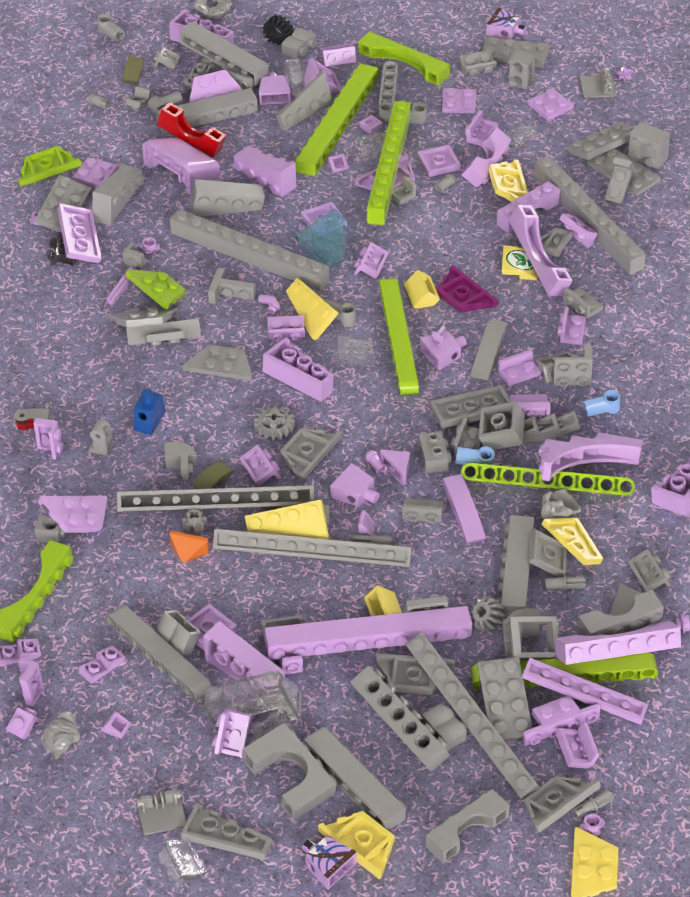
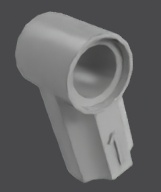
[97,14,125,41]
[148,91,183,114]
[325,299,357,326]

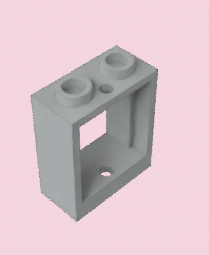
[502,616,560,661]

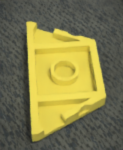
[488,160,528,202]
[318,811,395,879]
[571,827,618,897]

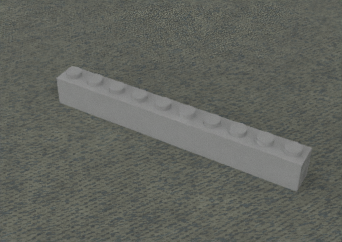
[534,156,646,275]
[170,209,329,291]
[117,485,314,512]

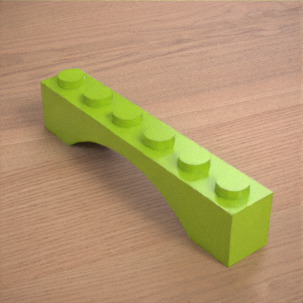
[358,31,450,86]
[0,540,73,643]

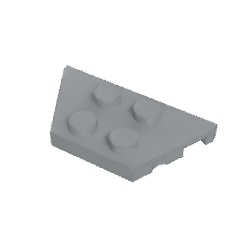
[108,307,178,328]
[183,344,252,381]
[280,428,343,482]
[375,653,455,695]
[524,776,601,833]

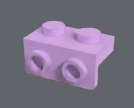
[465,111,498,146]
[34,418,63,460]
[213,709,252,757]
[555,723,599,769]

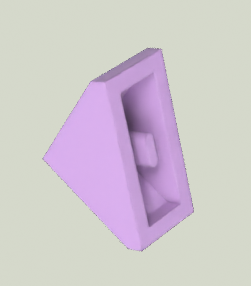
[380,449,410,485]

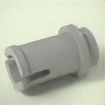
[88,93,110,110]
[434,174,456,193]

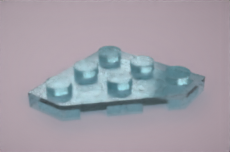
[295,208,346,270]

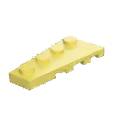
[286,278,339,340]
[245,500,330,539]

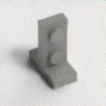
[605,157,637,205]
[208,268,256,304]

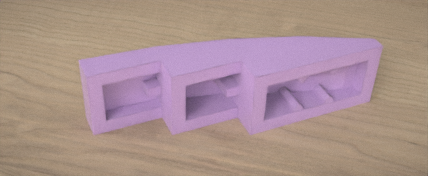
[442,474,486,544]

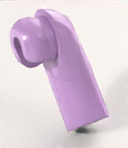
[258,294,280,314]

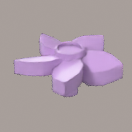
[614,67,634,79]

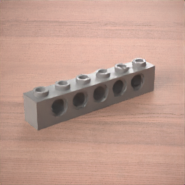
[350,665,450,771]

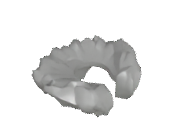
[192,0,232,19]

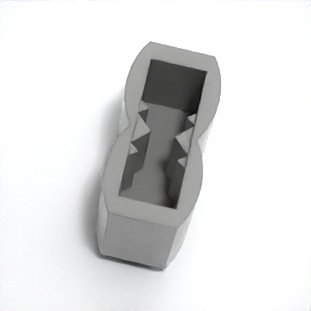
[281,28,317,60]
[155,610,201,655]
[421,703,467,751]

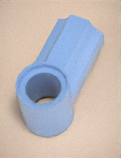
[582,390,620,417]
[455,446,495,470]

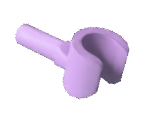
[431,326,445,345]

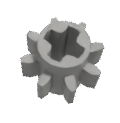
[182,509,207,533]

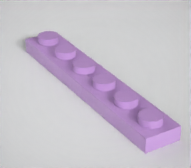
[522,658,648,725]

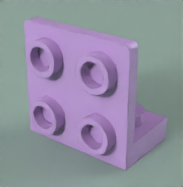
[510,394,551,420]

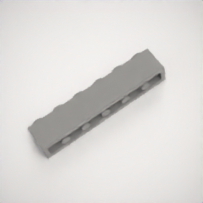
[179,21,269,86]
[156,88,258,134]
[498,515,534,617]
[304,727,406,831]

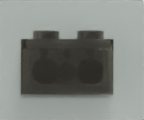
[48,232,76,266]

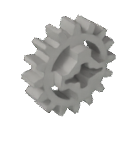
[254,405,295,441]

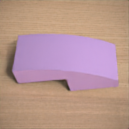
[0,639,41,666]
[79,645,125,684]

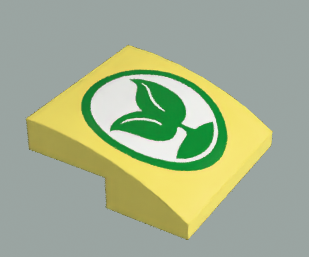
[502,245,537,280]

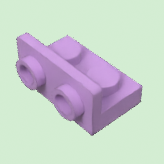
[320,43,356,67]
[559,213,598,247]
[353,242,389,279]
[557,307,586,345]
[267,315,305,342]
[498,350,541,386]
[239,444,282,486]
[18,658,44,707]

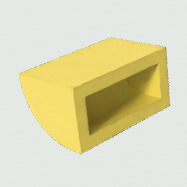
[404,270,440,309]
[364,585,402,616]

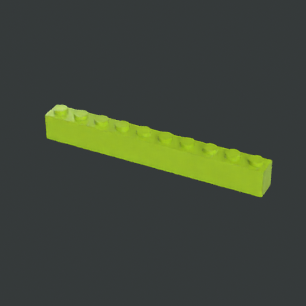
[294,63,378,177]
[367,101,411,225]

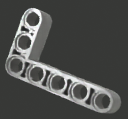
[379,61,427,124]

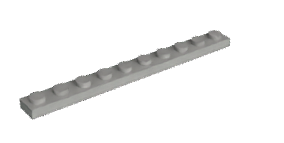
[213,528,412,567]
[405,632,540,800]

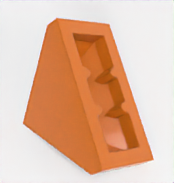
[169,531,209,562]

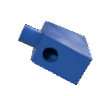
[134,389,166,435]

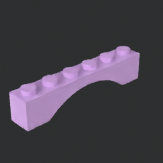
[509,205,572,296]
[555,621,681,665]

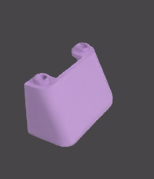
[142,137,220,194]

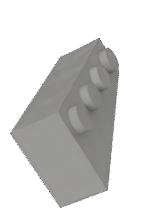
[92,164,143,226]
[189,179,265,217]

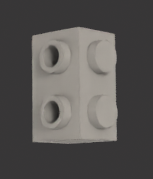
[419,431,452,473]

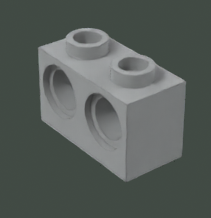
[508,50,535,89]

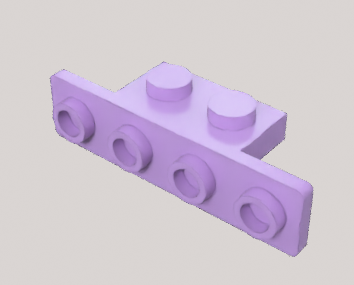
[522,695,601,746]

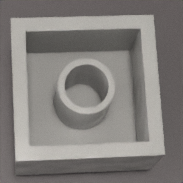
[628,122,670,169]
[479,401,525,450]

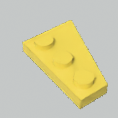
[541,517,603,565]

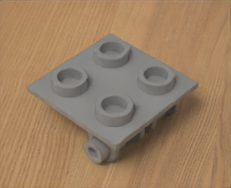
[580,68,617,98]
[136,789,186,836]

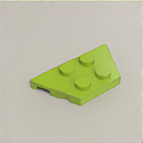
[18,146,82,186]
[125,270,186,310]

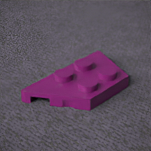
[436,265,498,313]

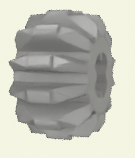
[469,596,505,632]

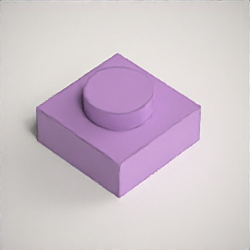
[359,115,383,135]

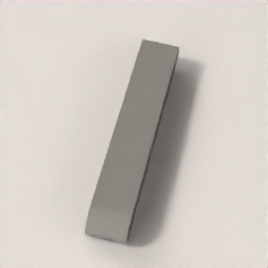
[106,605,212,702]

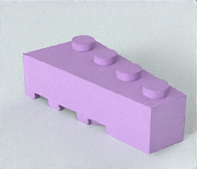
[169,9,234,44]
[234,146,297,197]
[263,337,334,402]
[651,458,690,516]
[203,621,286,697]

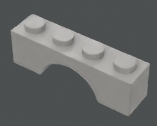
[578,590,664,636]
[426,789,510,863]

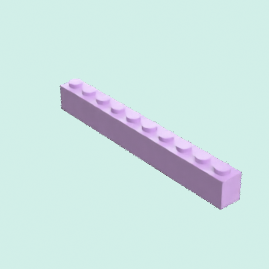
[264,606,473,660]

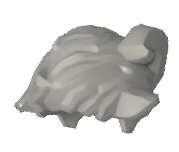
[541,489,581,519]
[40,710,80,759]

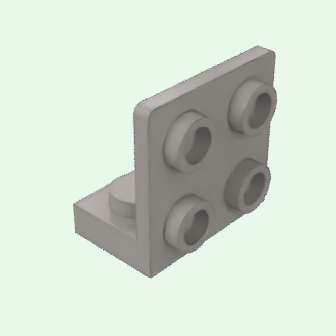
[553,344,593,387]

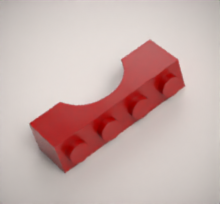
[157,102,226,158]

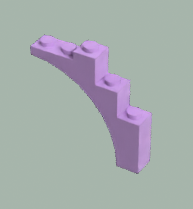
[538,432,643,481]

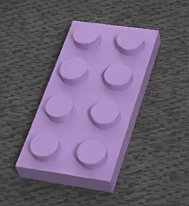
[57,203,102,263]

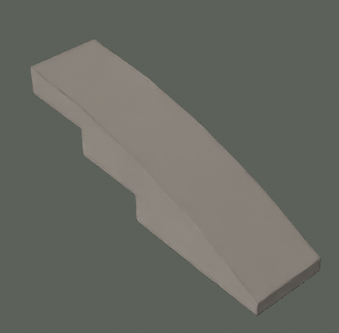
[470,319,508,382]
[523,411,581,443]

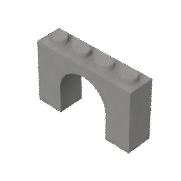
[242,723,337,820]

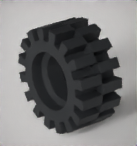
[262,15,294,46]

